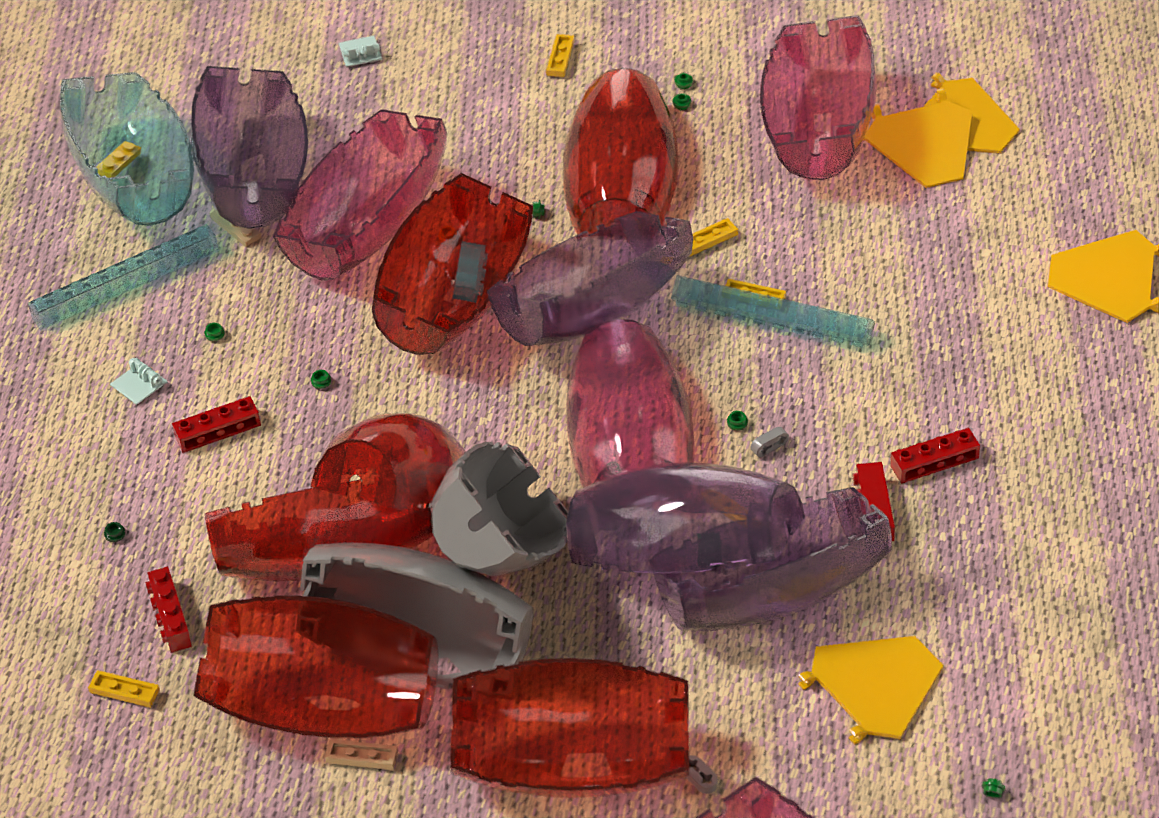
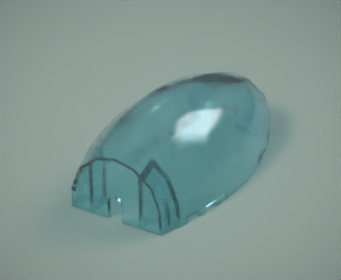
[60,72,194,226]

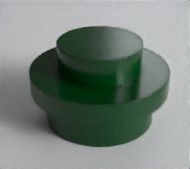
[104,522,126,542]

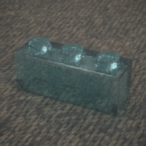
[452,241,488,303]

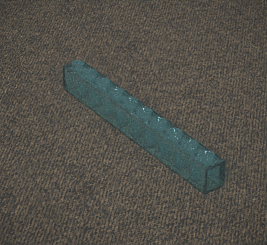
[28,224,219,331]
[671,275,875,348]

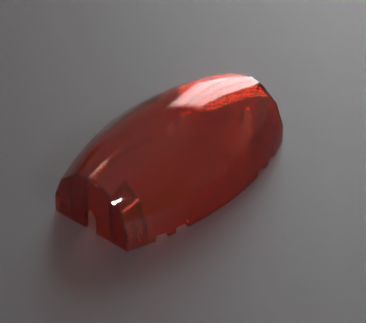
[563,68,679,236]
[372,173,533,355]
[310,413,467,509]
[204,471,434,581]
[193,595,439,739]
[450,658,689,798]

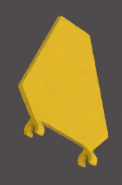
[900,73,1020,153]
[863,88,972,188]
[1048,230,1159,323]
[798,636,943,745]

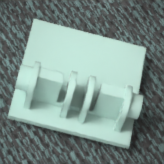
[339,36,382,67]
[110,358,168,405]

